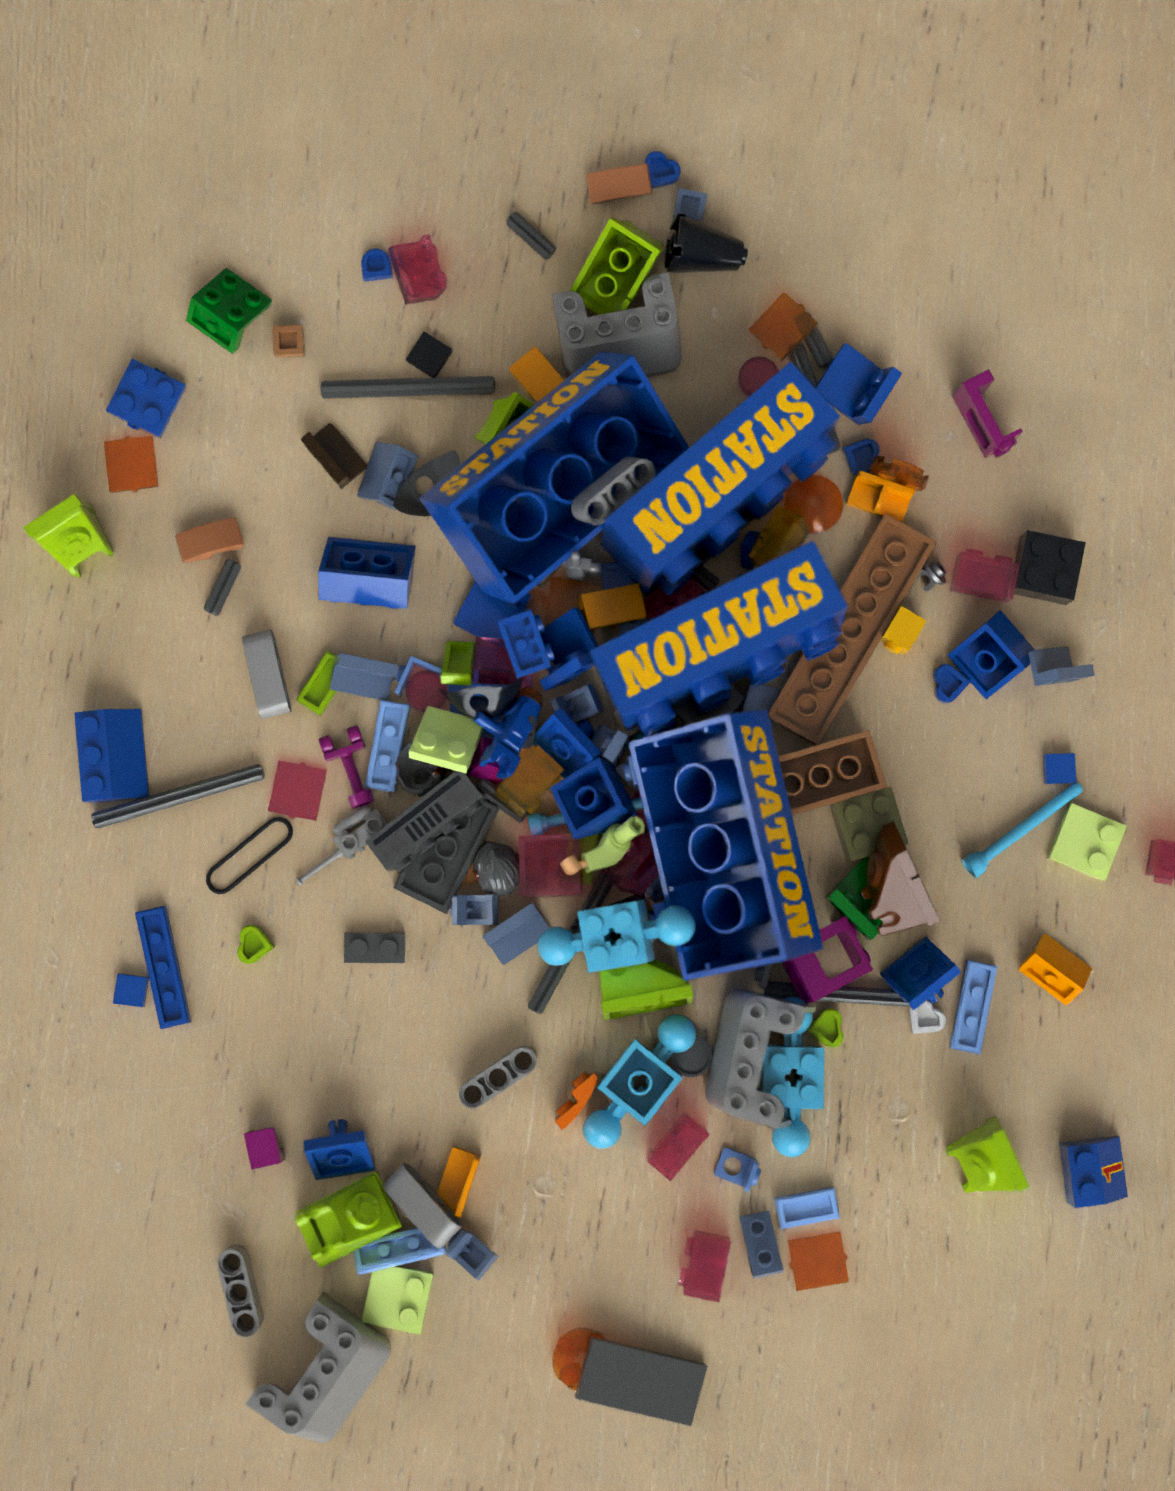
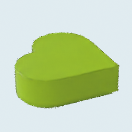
[237,925,275,964]
[807,1008,844,1048]

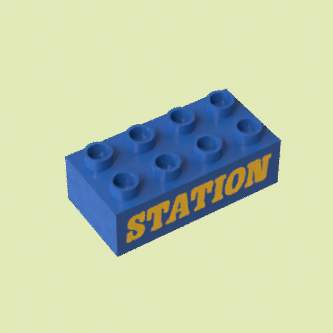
[419,351,690,604]
[600,361,840,597]
[590,540,847,738]
[628,710,824,981]

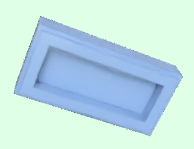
[774,1187,840,1229]

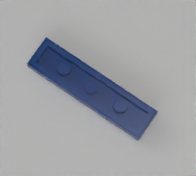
[135,906,191,1029]

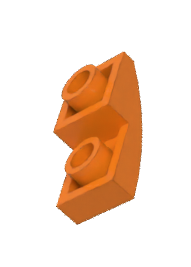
[555,1071,598,1130]

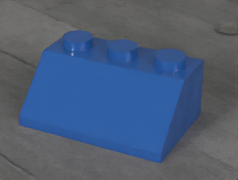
[318,537,416,609]
[74,709,149,804]

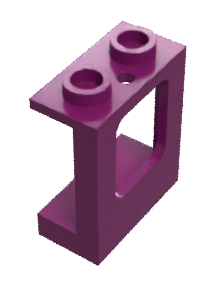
[953,369,1023,458]
[781,916,873,1004]

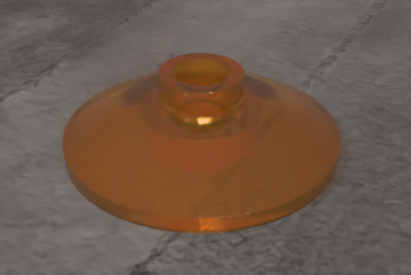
[784,475,843,534]

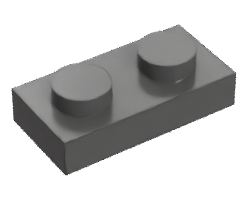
[344,933,405,963]

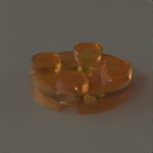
[869,456,929,491]
[552,1328,606,1391]

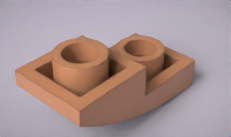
[586,164,653,205]
[175,517,244,563]

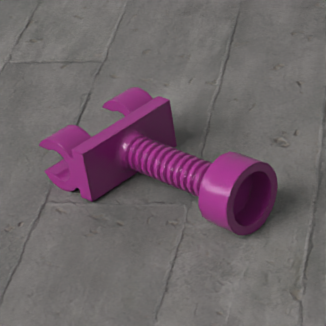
[319,725,374,809]

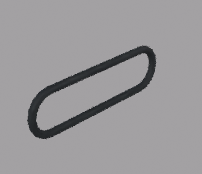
[206,817,293,894]

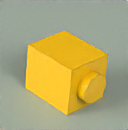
[880,606,927,655]

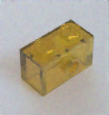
[749,506,810,569]
[494,746,564,818]

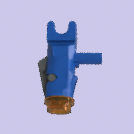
[473,687,542,779]

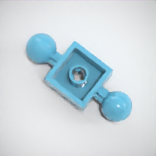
[537,899,695,973]
[760,996,825,1157]
[583,1014,696,1149]

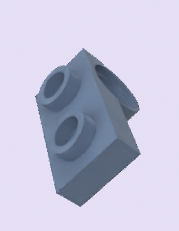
[739,1211,783,1279]

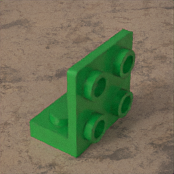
[186,268,272,354]
[825,856,882,940]

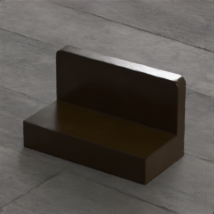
[301,423,367,490]

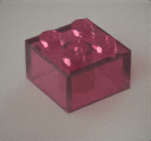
[519,834,584,898]

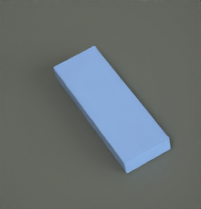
[365,700,411,793]
[949,960,997,1054]
[354,1228,447,1275]

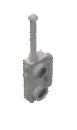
[564,551,601,582]
[296,805,388,885]

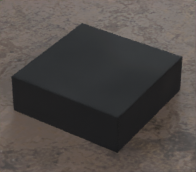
[406,332,452,378]

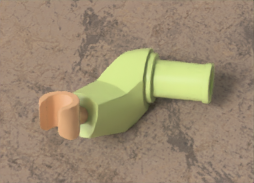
[560,816,645,875]

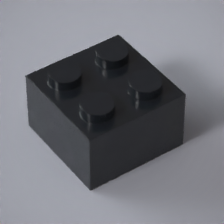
[1009,530,1086,605]

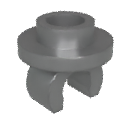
[916,559,947,591]

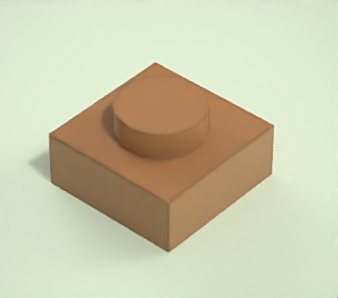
[273,325,305,358]

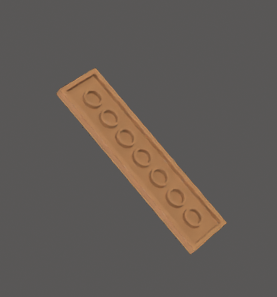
[768,514,937,745]

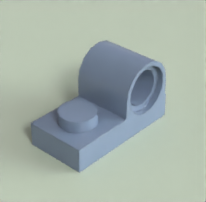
[590,724,630,767]

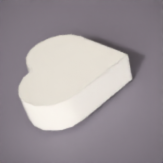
[909,1000,946,1034]

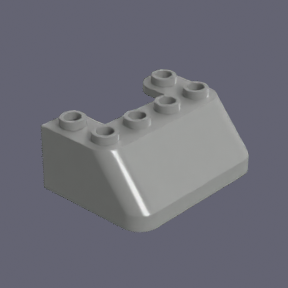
[552,272,682,378]
[705,989,816,1129]
[246,1292,391,1443]

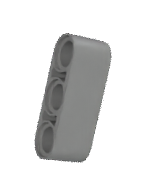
[571,457,655,525]
[242,629,291,719]
[459,1046,537,1108]
[383,1163,463,1249]
[217,1245,263,1337]

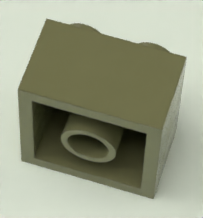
[830,787,909,862]

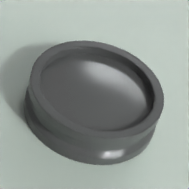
[670,1035,712,1077]

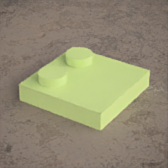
[409,706,484,773]
[1047,803,1127,881]
[361,1265,434,1335]

